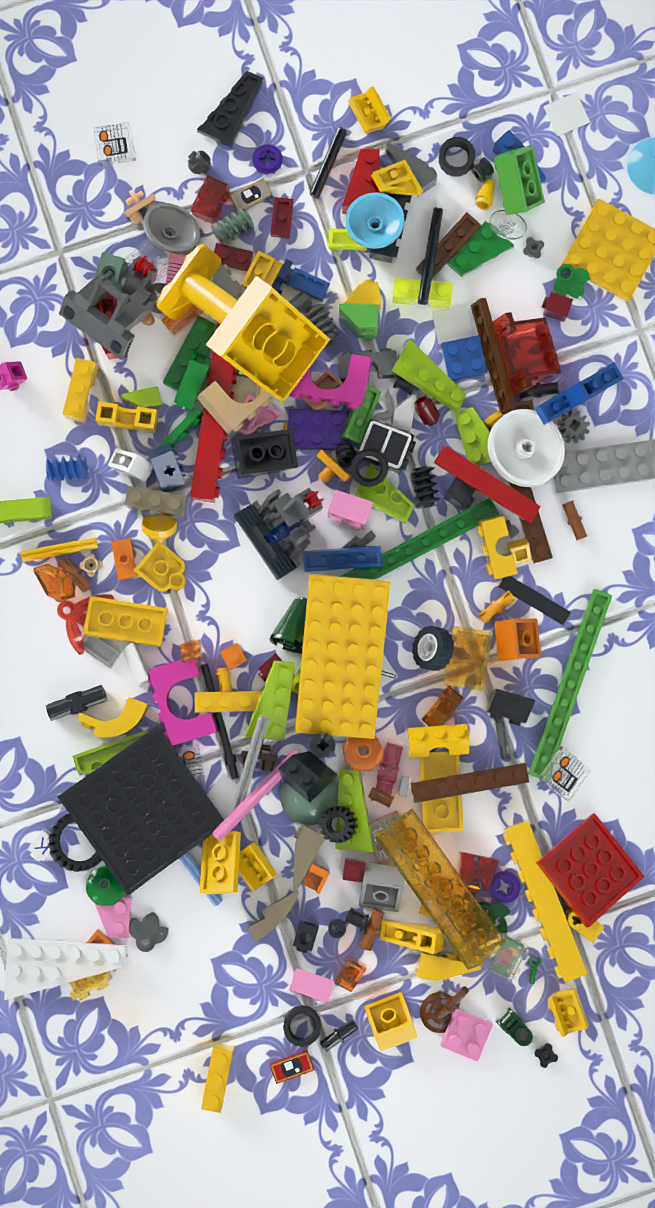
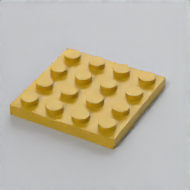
[561,198,655,302]

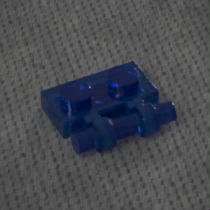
[263,519,304,543]

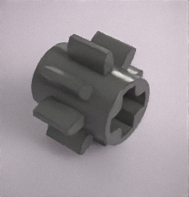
[187,150,211,175]

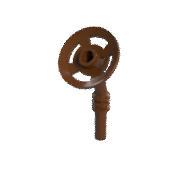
[420,986,469,1033]

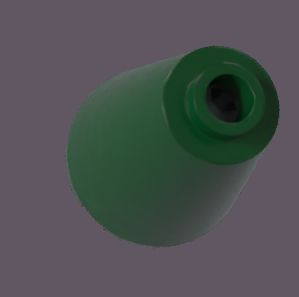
[269,597,307,654]

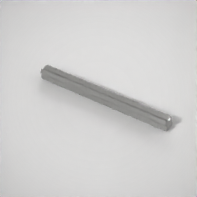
[229,715,269,828]

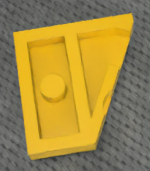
[371,160,423,196]

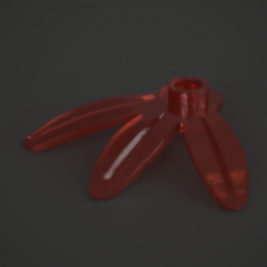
[57,594,114,655]

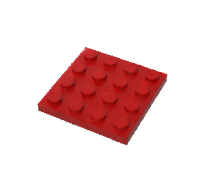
[536,813,644,928]

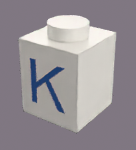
[27,829,62,861]

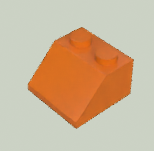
[495,618,541,661]

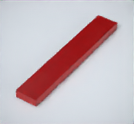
[434,445,541,523]

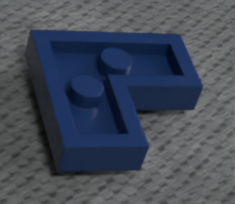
[272,259,294,295]

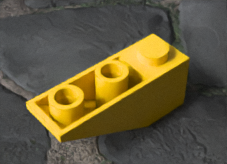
[416,951,482,981]

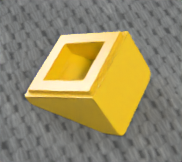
[507,538,532,565]

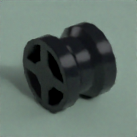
[471,157,495,182]
[335,443,356,467]

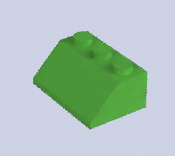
[494,145,545,215]

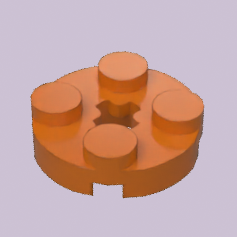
[343,736,383,772]

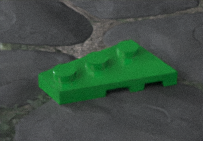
[447,220,514,277]

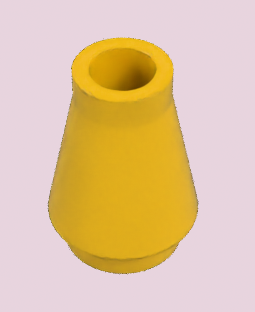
[475,179,496,210]

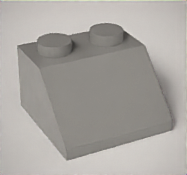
[359,862,405,912]

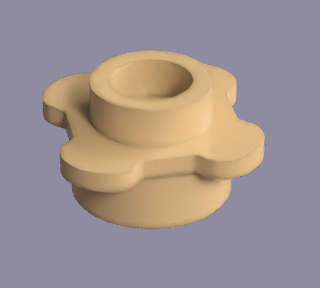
[79,554,103,577]

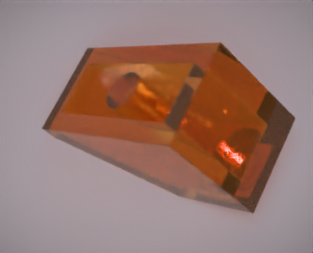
[33,564,76,602]
[421,685,463,726]

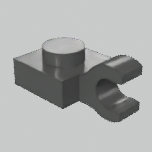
[342,530,376,548]

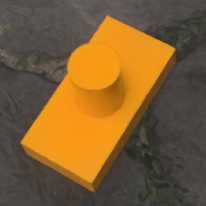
[316,450,352,483]

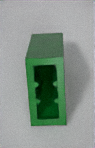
[174,351,211,410]

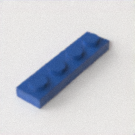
[302,545,383,572]

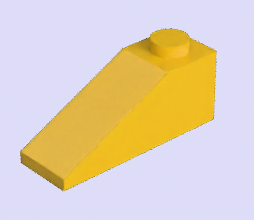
[379,919,445,954]

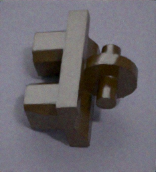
[241,739,278,772]

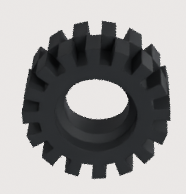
[319,806,358,843]

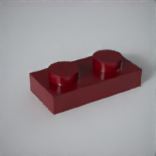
[270,197,294,239]
[214,243,254,272]

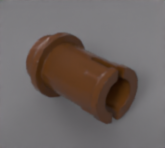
[368,787,394,808]

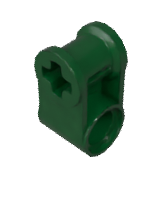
[495,1007,533,1046]

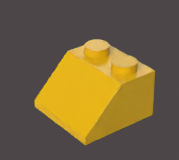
[364,992,418,1052]

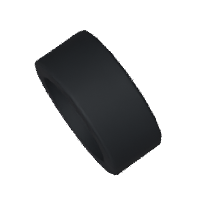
[438,137,475,177]
[350,448,389,487]
[283,1005,321,1047]

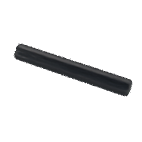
[310,127,347,199]

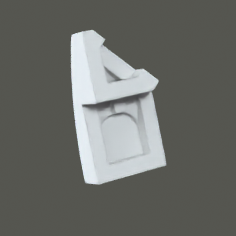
[392,393,417,431]

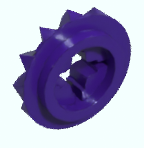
[252,144,283,176]
[488,871,521,903]

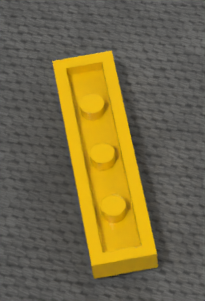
[194,691,263,713]

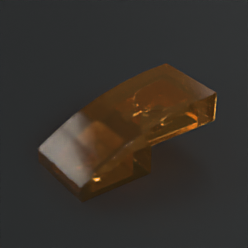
[179,638,202,662]

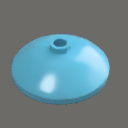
[627,137,655,194]
[345,193,404,249]

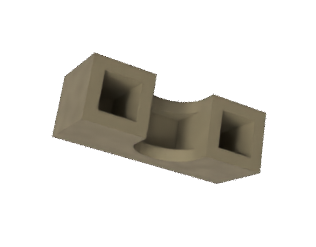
[124,486,188,519]

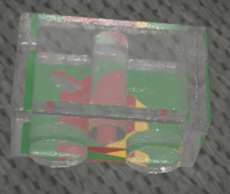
[487,933,529,982]

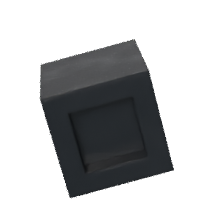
[293,920,319,953]

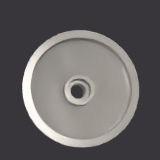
[143,203,200,254]

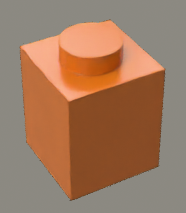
[220,643,248,670]

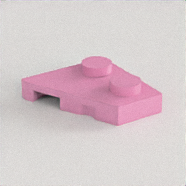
[237,394,281,435]
[94,897,132,939]

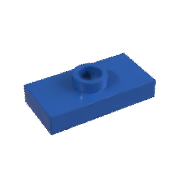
[287,267,330,302]

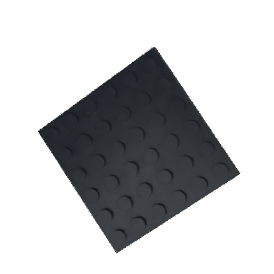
[57,726,224,896]

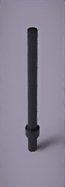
[200,663,239,780]

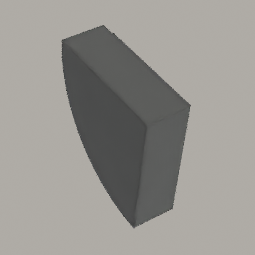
[505,519,519,539]

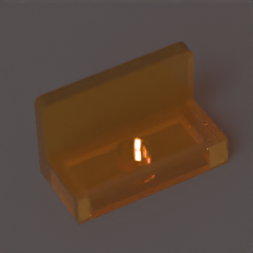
[161,305,203,336]

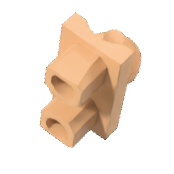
[123,190,157,225]

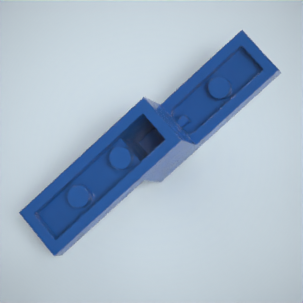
[534,362,624,425]

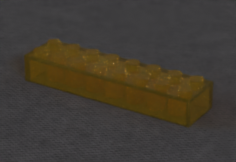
[374,808,506,970]

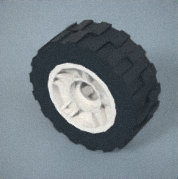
[412,626,454,671]

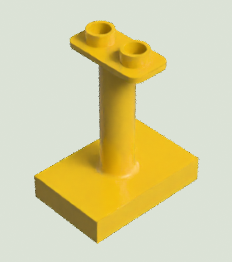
[157,244,330,403]

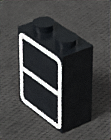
[357,419,416,475]

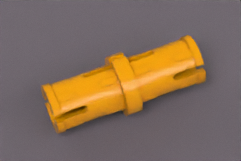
[477,590,516,624]

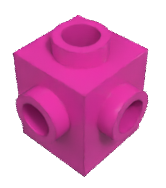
[0,361,28,391]

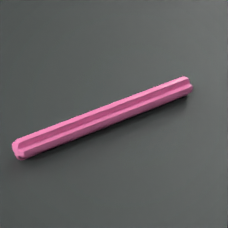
[212,749,299,841]

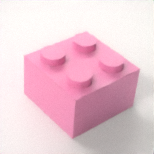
[327,490,373,531]

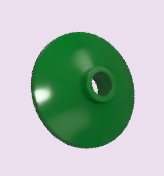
[86,866,125,906]

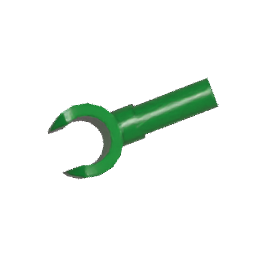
[528,956,542,984]

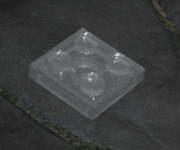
[124,237,170,285]

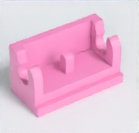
[289,968,335,1003]

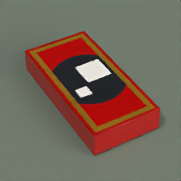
[270,1050,314,1084]

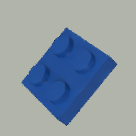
[441,335,487,381]

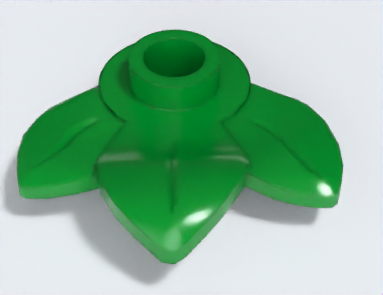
[553,264,591,299]

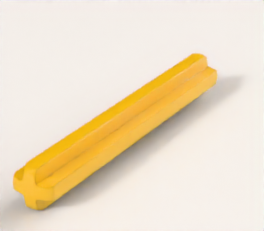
[21,538,98,562]

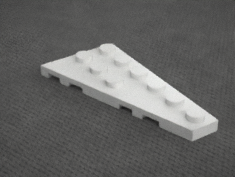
[4,938,127,1000]

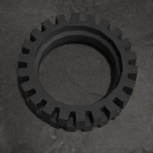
[48,813,102,872]

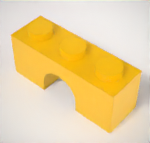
[62,358,99,423]
[95,401,159,433]
[477,515,518,579]
[407,724,470,758]
[201,1043,234,1113]

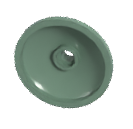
[280,779,338,825]

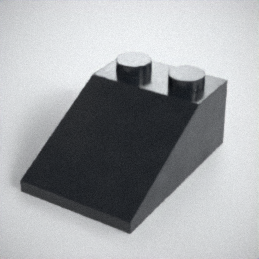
[231,429,298,479]

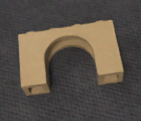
[197,381,272,434]

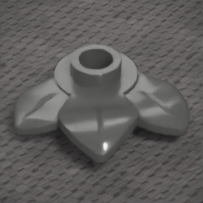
[129,912,169,952]

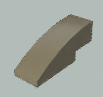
[248,890,299,942]

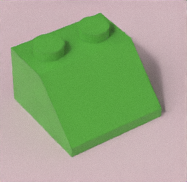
[339,304,378,341]

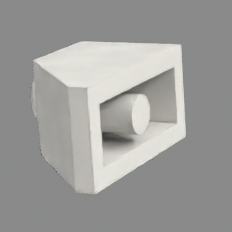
[108,448,153,482]

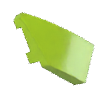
[120,386,163,409]

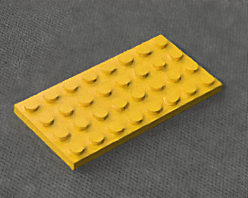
[295,574,391,739]

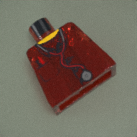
[458,851,499,900]

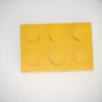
[199,831,241,895]

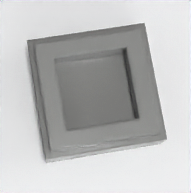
[398,776,410,798]

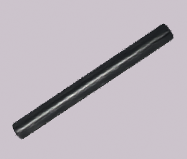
[417,207,443,306]

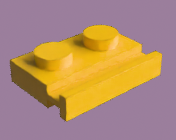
[241,250,283,289]

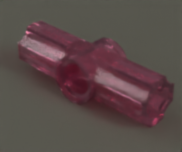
[373,742,403,801]

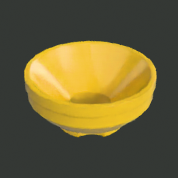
[141,514,177,542]

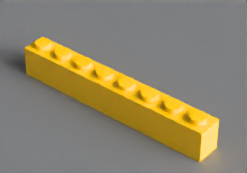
[503,820,587,983]

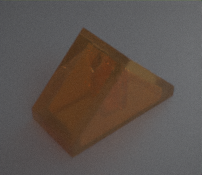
[334,955,367,992]

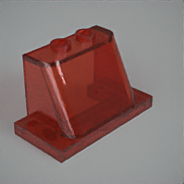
[493,312,562,398]

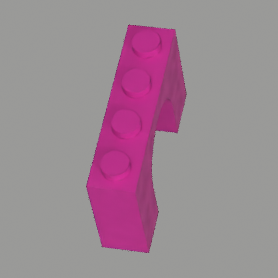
[289,354,372,409]
[147,656,218,746]

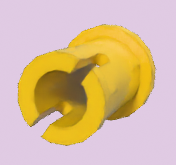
[215,667,233,692]

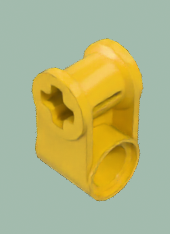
[565,909,604,944]

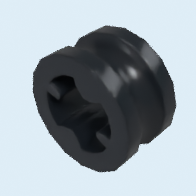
[328,919,346,938]

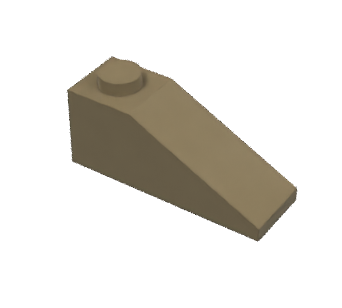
[293,825,325,891]

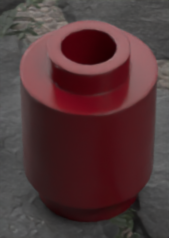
[414,395,440,426]

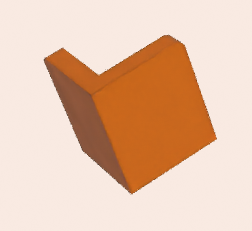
[302,862,330,894]

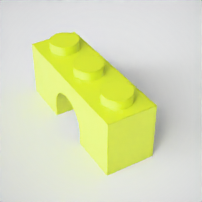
[392,278,453,308]

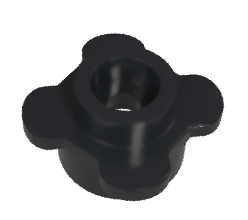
[534,1043,558,1068]

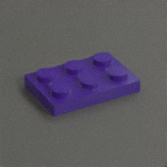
[288,409,347,450]

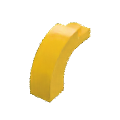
[77,697,149,737]

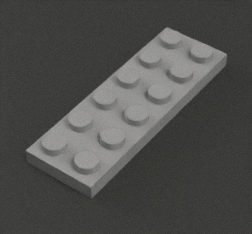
[554,439,655,494]

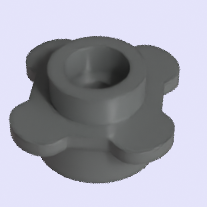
[523,237,544,259]

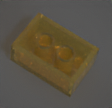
[442,626,493,692]

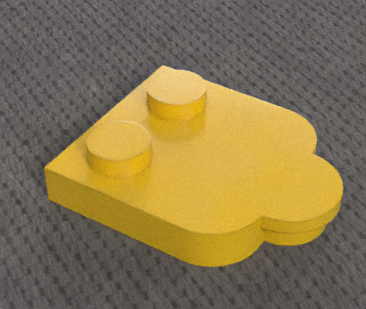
[133,542,186,592]

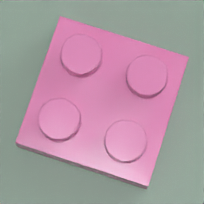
[440,1008,493,1062]

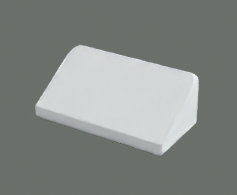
[122,643,149,685]

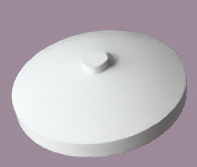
[488,409,565,487]

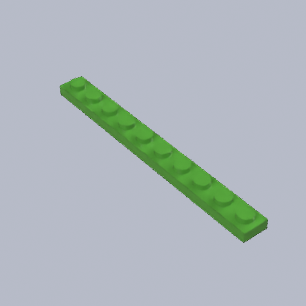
[528,589,613,781]

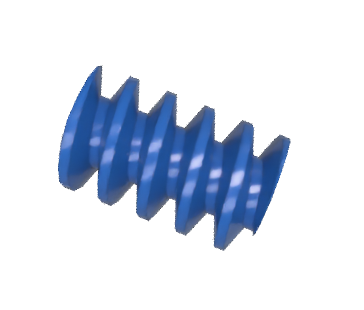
[45,454,88,482]

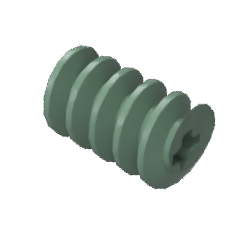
[211,208,254,245]

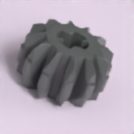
[557,410,590,444]

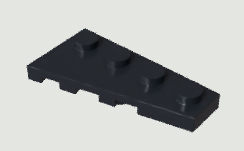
[197,71,264,148]

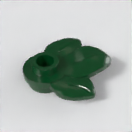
[474,901,510,939]

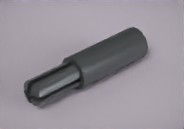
[495,722,508,759]

